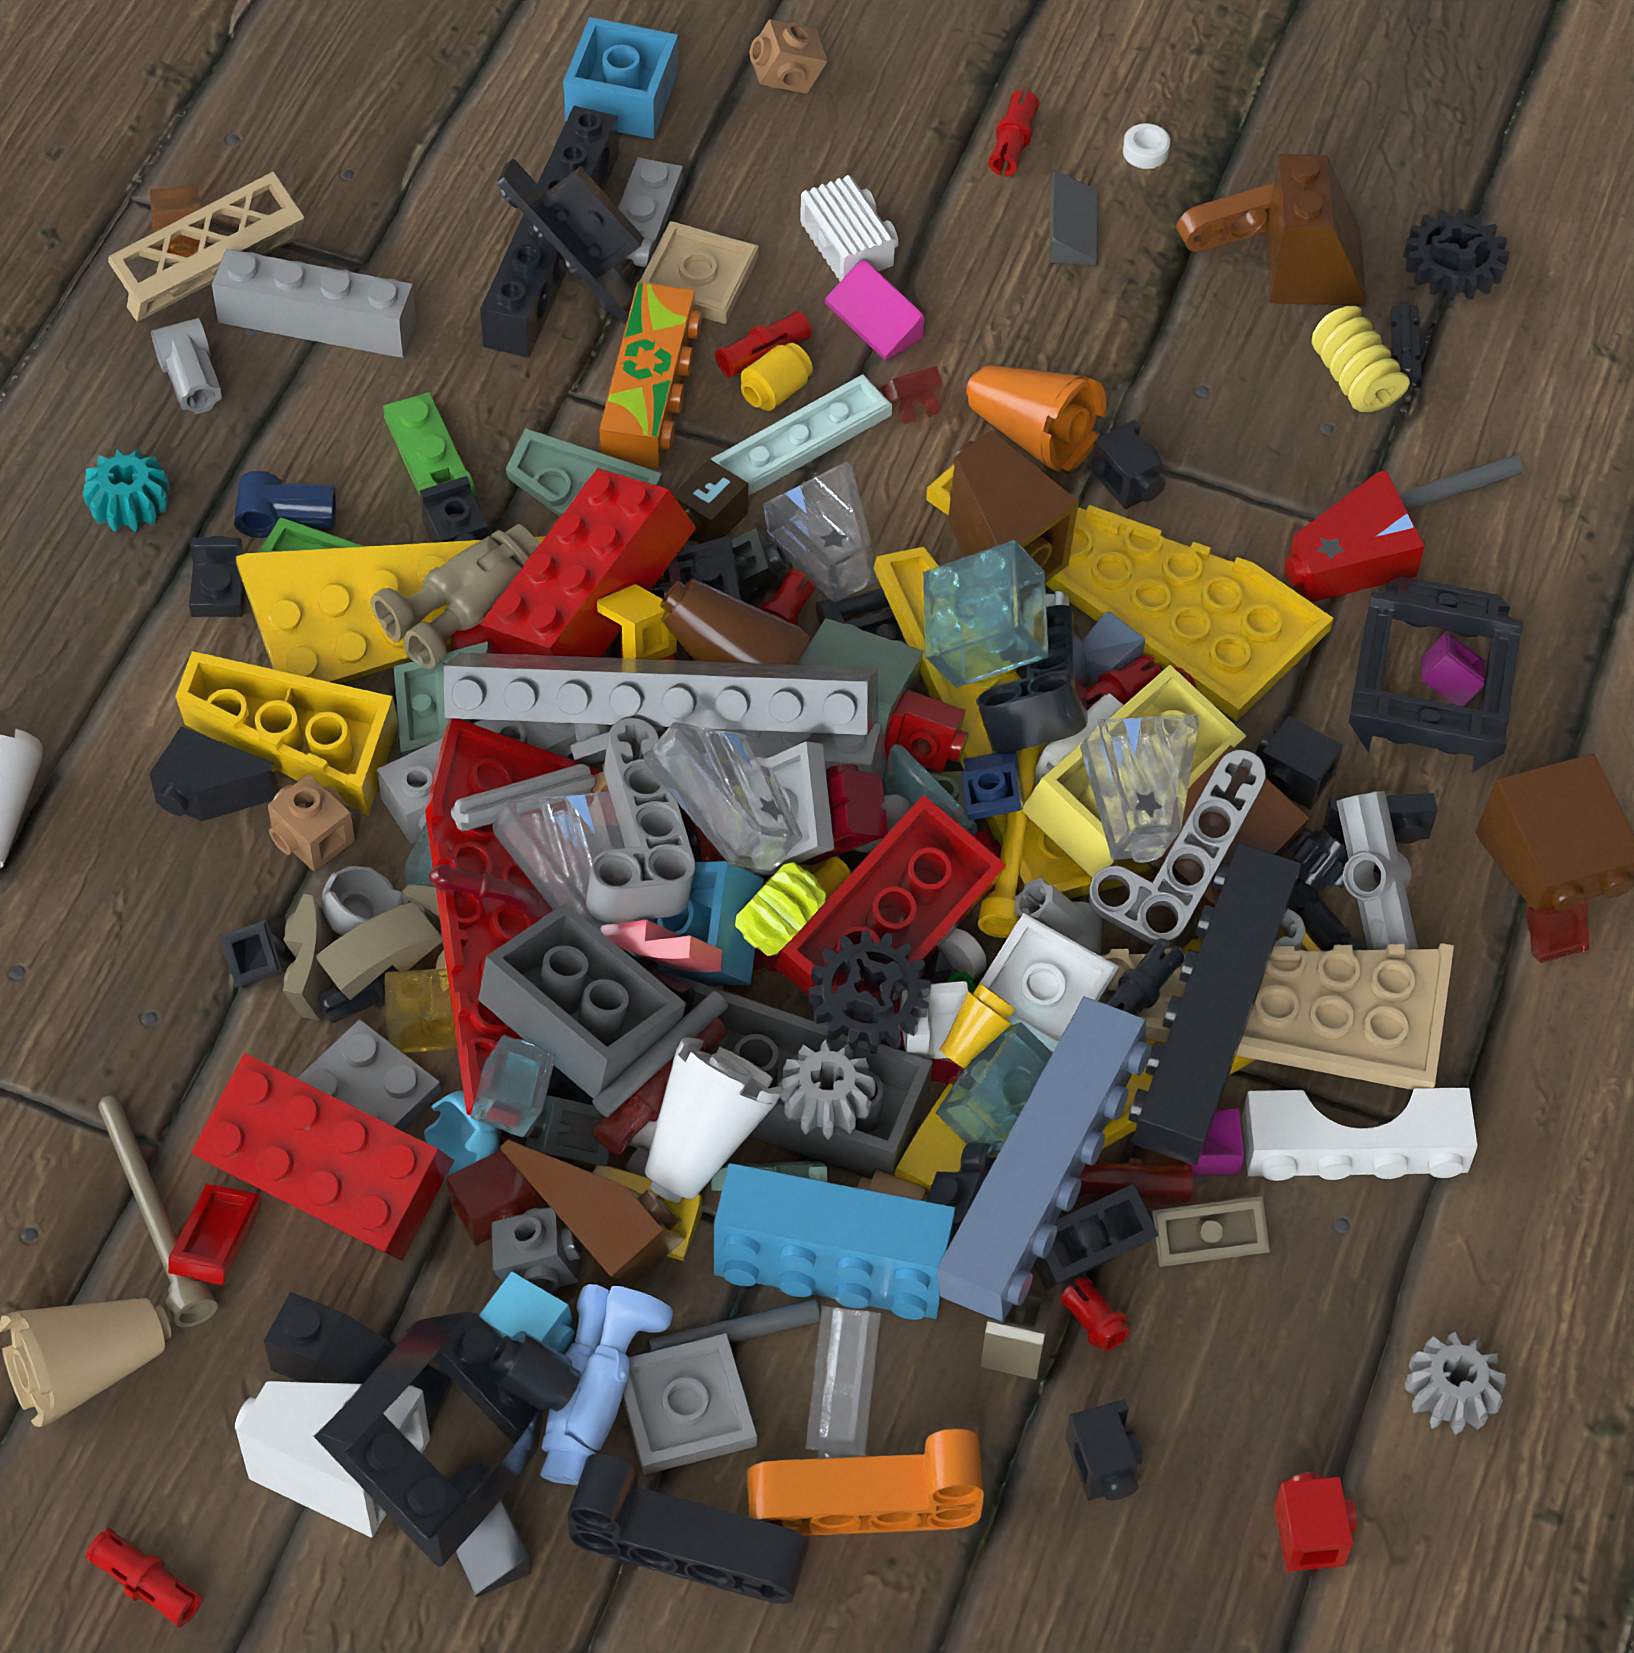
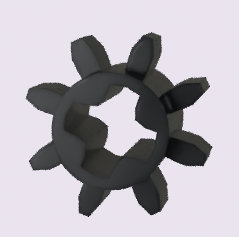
[1290,825,1349,891]

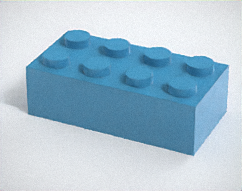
[714,1163,955,1320]

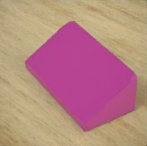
[825,260,924,361]

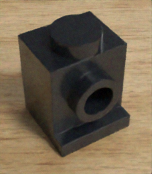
[1091,419,1166,510]
[419,476,489,543]
[1065,1399,1142,1501]

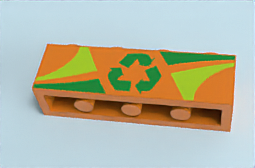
[599,282,702,469]

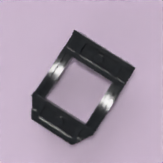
[1349,576,1523,773]
[313,1311,544,1568]

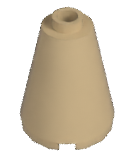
[0,1298,171,1427]

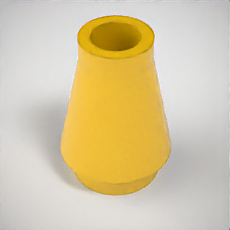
[939,983,1016,1069]

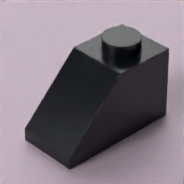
[149,726,279,821]

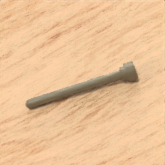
[99,1095,218,1327]

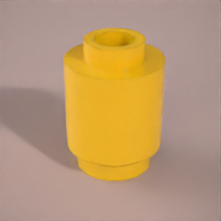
[741,343,813,411]

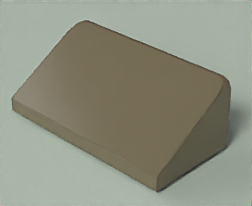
[1146,1194,1270,1267]

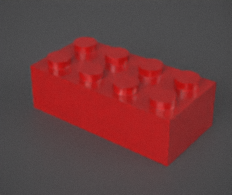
[480,468,696,658]
[775,794,1006,1023]
[190,1053,454,1261]

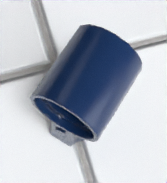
[234,471,336,538]

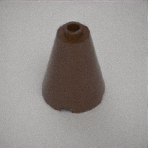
[659,579,810,665]

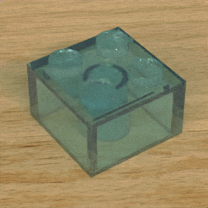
[923,540,1048,688]

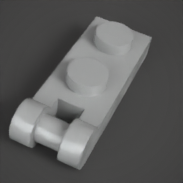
[618,157,683,268]

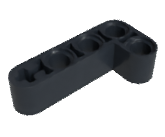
[976,605,1088,753]
[568,1454,810,1604]

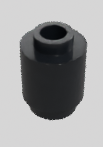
[489,1331,581,1412]

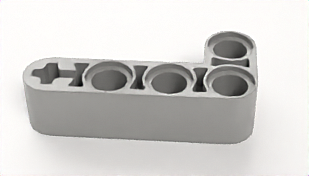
[586,718,695,923]
[1089,750,1266,945]

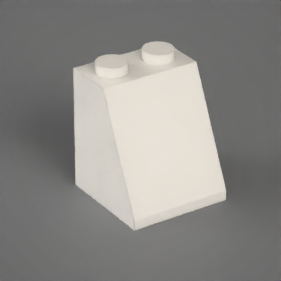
[235,1381,430,1538]

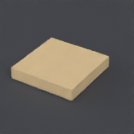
[639,221,759,324]

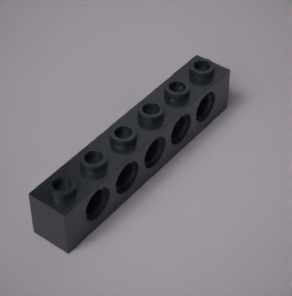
[480,105,619,358]

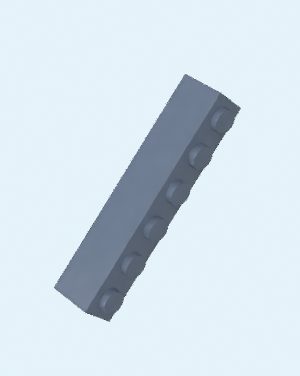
[937,996,1151,1322]

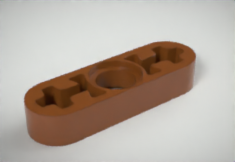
[1176,183,1274,252]

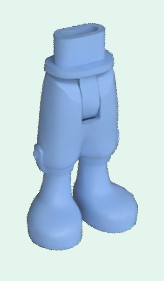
[540,1284,674,1485]

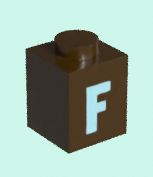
[673,459,749,544]

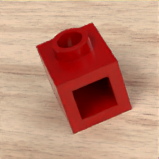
[1274,1473,1357,1572]

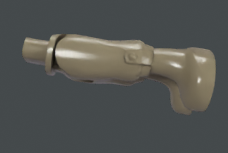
[371,524,540,669]

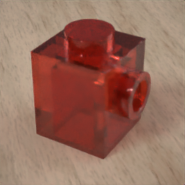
[446,1150,538,1246]

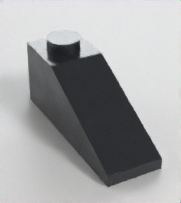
[264,1292,453,1430]

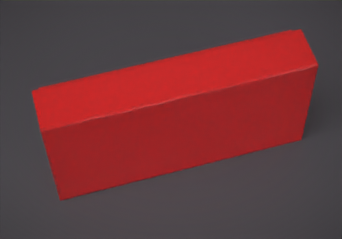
[168,1183,260,1285]

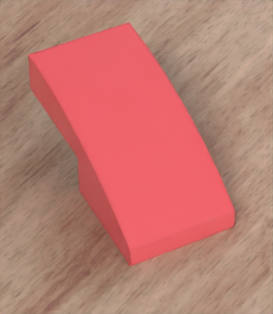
[601,920,722,972]

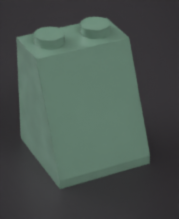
[796,618,924,744]

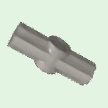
[1336,791,1418,950]

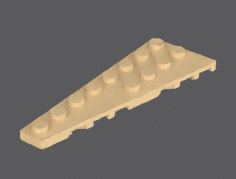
[1099,943,1454,1090]

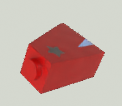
[1284,471,1425,603]

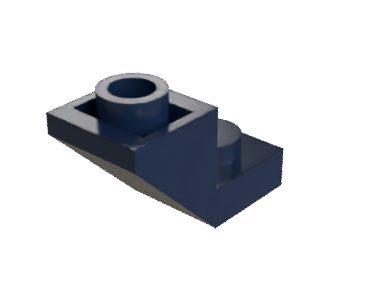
[961,751,1025,821]

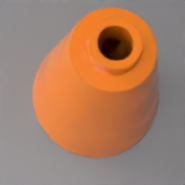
[966,365,1106,472]

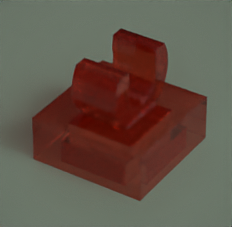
[880,366,943,425]
[1526,901,1589,963]

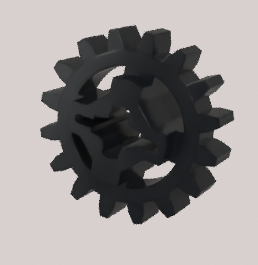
[1403,209,1509,300]
[809,930,931,1054]

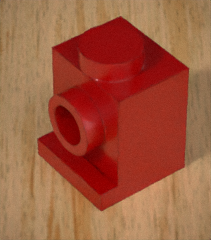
[884,690,969,773]

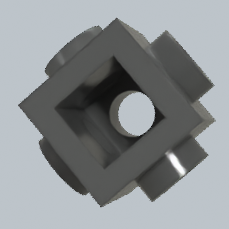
[492,1207,584,1293]

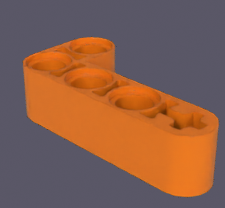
[747,1429,984,1536]

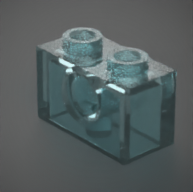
[935,1022,1053,1156]

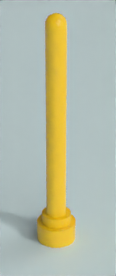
[978,745,1040,938]

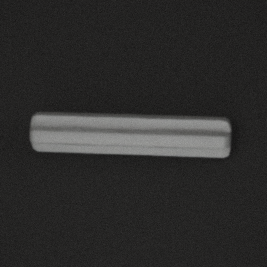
[451,764,596,831]

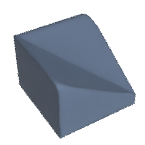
[1082,611,1145,681]

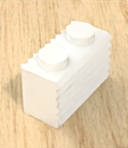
[800,175,898,282]

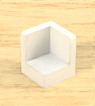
[900,981,968,1060]

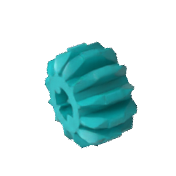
[83,448,170,533]

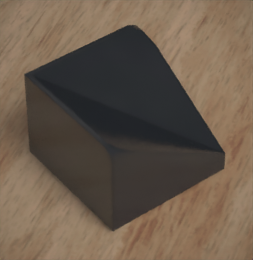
[220,917,296,988]

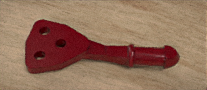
[429,864,589,923]

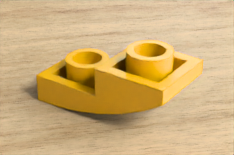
[894,1083,998,1193]

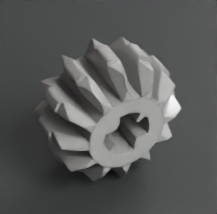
[779,1039,875,1140]
[1405,1331,1506,1435]

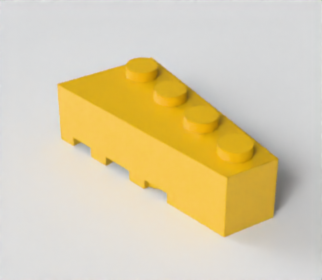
[176,651,399,816]

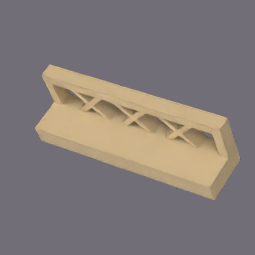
[108,172,304,322]

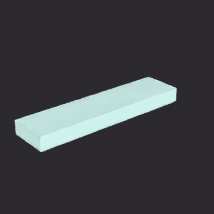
[711,374,892,496]

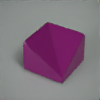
[1421,632,1485,707]
[1183,1109,1244,1176]

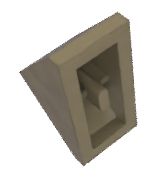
[980,1292,1054,1380]

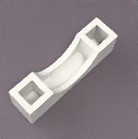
[1241,1088,1478,1181]

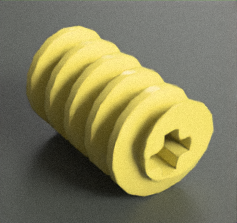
[1312,306,1410,412]

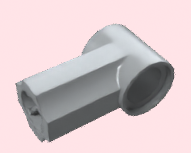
[151,318,222,414]
[1014,878,1102,955]

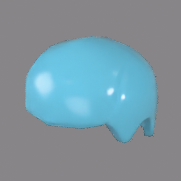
[424,1090,500,1183]

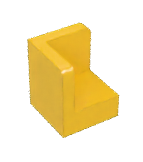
[597,584,677,660]

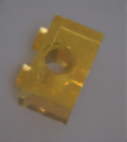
[385,968,458,1052]

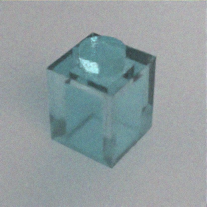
[470,1035,556,1137]

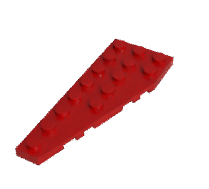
[425,718,600,1132]

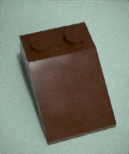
[500,1140,684,1285]

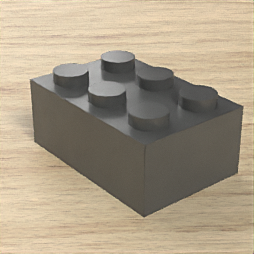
[478,902,686,1099]

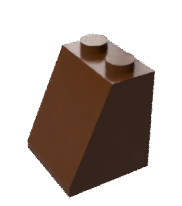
[1265,154,1366,306]
[948,430,1079,618]
[1141,745,1309,914]
[1476,754,1634,913]

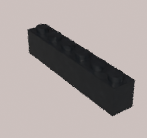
[1128,843,1301,1166]

